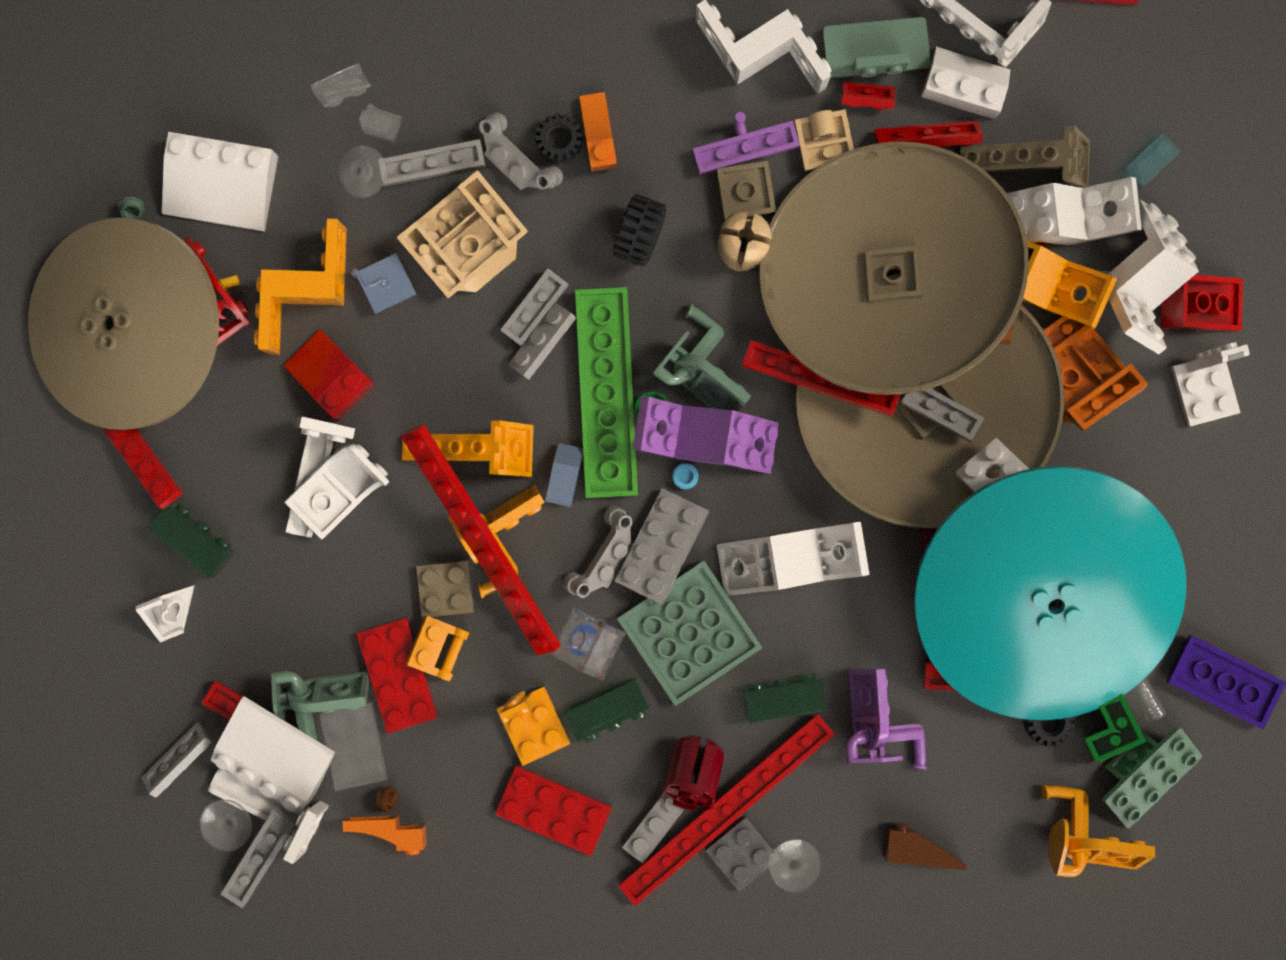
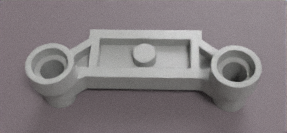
[479,112,563,190]
[563,505,634,598]

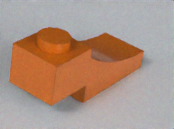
[579,92,617,172]
[342,815,426,855]

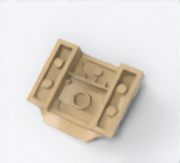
[397,170,528,298]

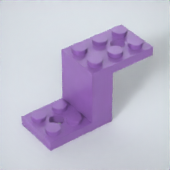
[633,396,779,474]

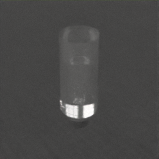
[1132,677,1167,722]

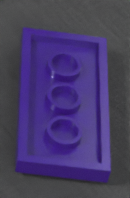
[1166,635,1286,730]

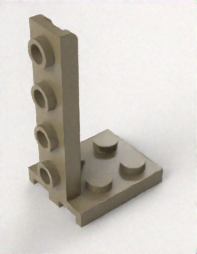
[960,126,1090,188]

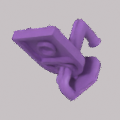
[846,668,927,770]

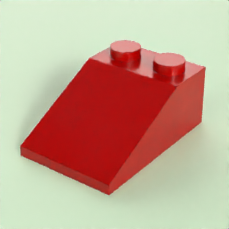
[1160,275,1243,331]
[284,329,376,420]

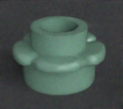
[118,196,145,219]

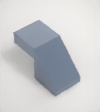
[545,443,583,507]

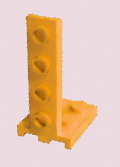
[402,421,534,477]
[497,686,571,766]

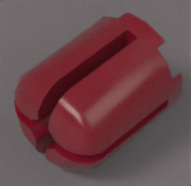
[661,735,725,811]

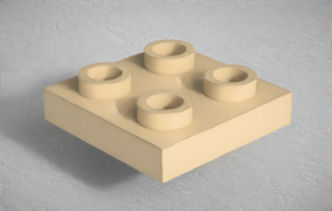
[794,109,854,173]

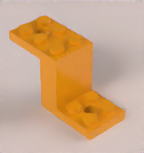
[254,219,347,355]
[1023,241,1117,328]

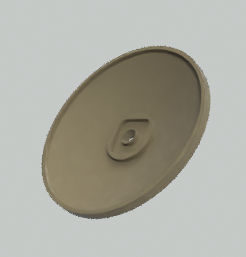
[28,218,219,430]

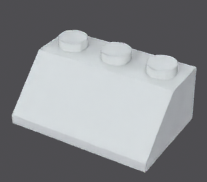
[920,47,1010,119]

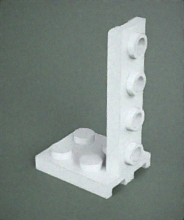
[920,0,1052,68]
[1170,342,1249,427]
[285,417,355,538]
[207,768,329,864]

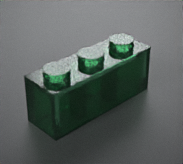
[148,503,235,578]
[743,673,828,724]
[564,678,649,743]

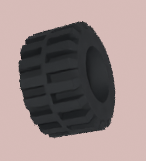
[613,194,667,267]

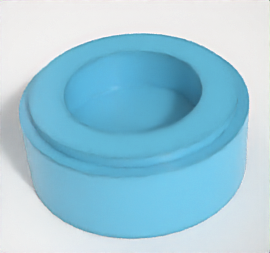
[672,463,699,490]

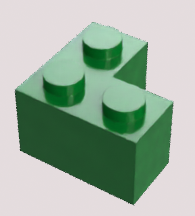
[1085,693,1147,763]

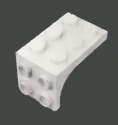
[284,443,389,539]

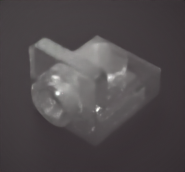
[359,103,402,143]

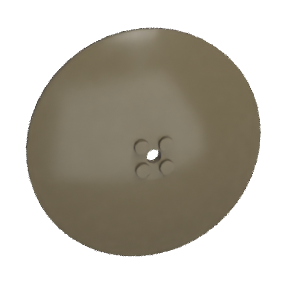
[760,142,1029,395]
[796,273,1064,529]

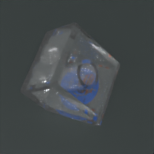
[551,607,626,680]

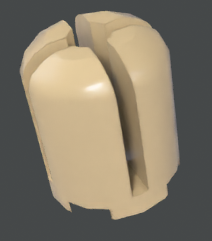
[717,211,772,271]

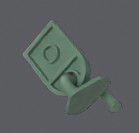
[653,303,751,412]
[271,671,370,741]

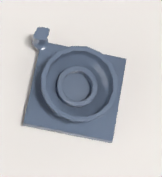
[351,253,417,314]

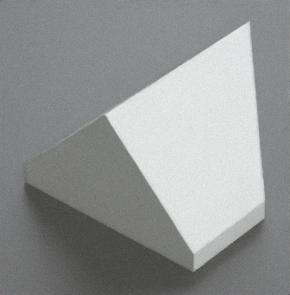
[135,585,195,642]

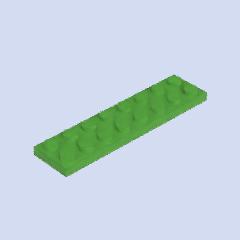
[575,287,638,498]

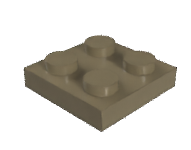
[716,161,776,221]
[416,561,475,618]

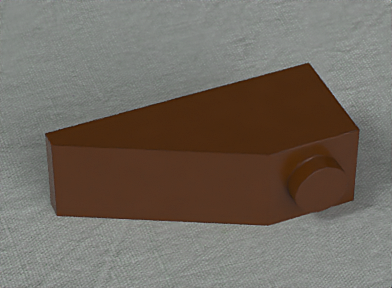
[883,822,967,870]

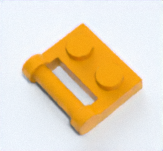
[405,615,469,682]

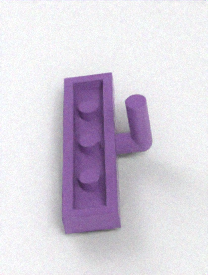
[693,112,800,175]

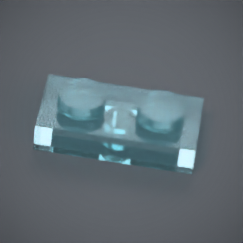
[1123,133,1181,189]

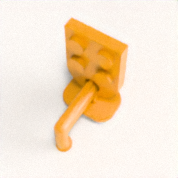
[447,484,545,598]
[1041,784,1155,877]

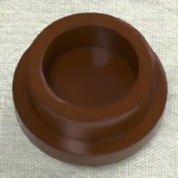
[376,786,398,813]

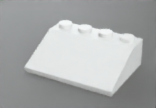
[162,132,278,232]
[210,696,335,815]

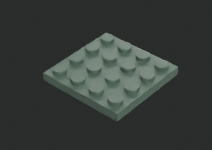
[617,561,762,706]

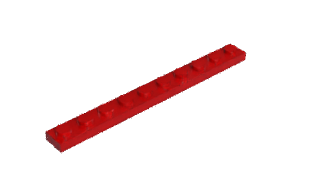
[401,424,561,656]
[618,714,835,906]

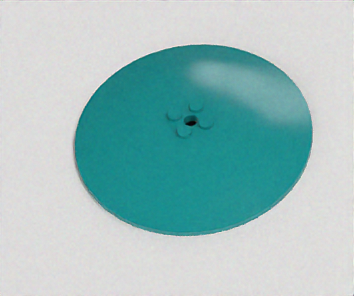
[914,466,1186,720]

